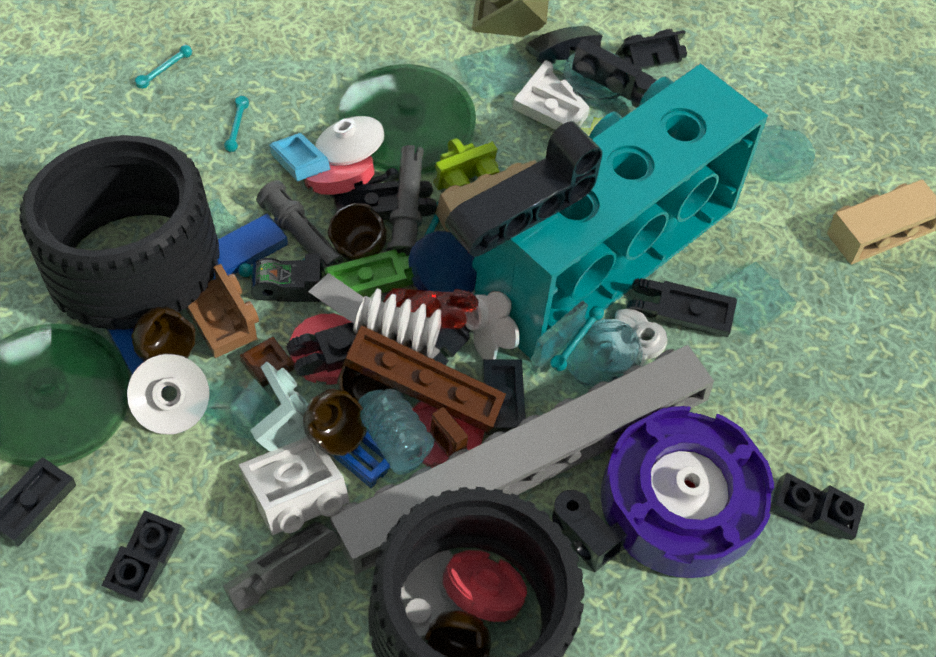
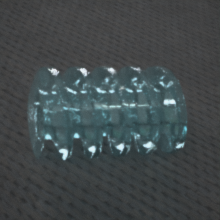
[359,389,435,475]

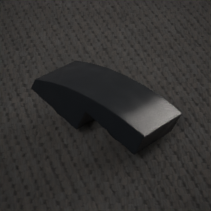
[525,26,602,64]
[770,472,865,540]
[101,510,185,603]

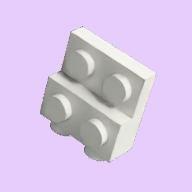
[239,437,350,536]

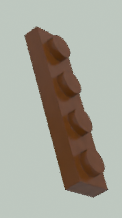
[343,325,506,433]

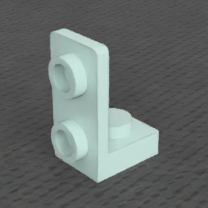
[250,362,308,452]

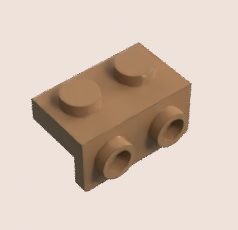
[186,264,259,358]

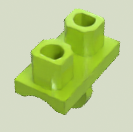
[433,138,500,190]

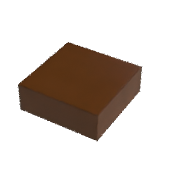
[240,336,295,388]
[430,407,468,458]

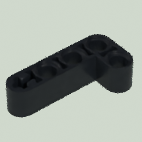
[445,121,603,257]

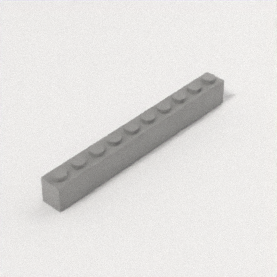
[330,345,714,575]

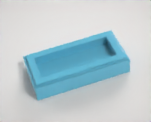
[269,133,330,182]

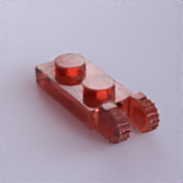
[382,288,479,329]

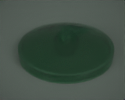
[339,64,476,175]
[0,323,130,468]

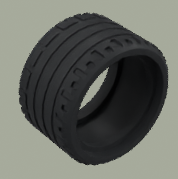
[19,135,220,330]
[368,487,585,657]

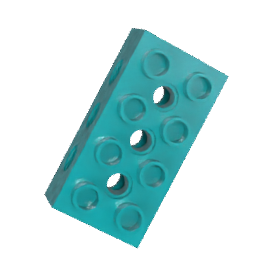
[472,63,768,363]

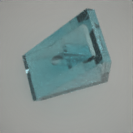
[205,379,278,451]

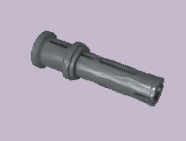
[387,145,424,256]
[256,180,344,271]

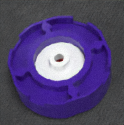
[601,406,774,578]

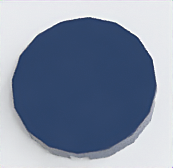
[408,231,477,305]

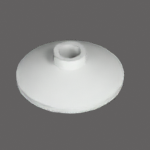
[316,116,384,166]
[127,354,209,434]

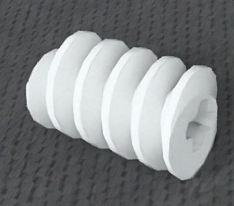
[353,288,442,358]

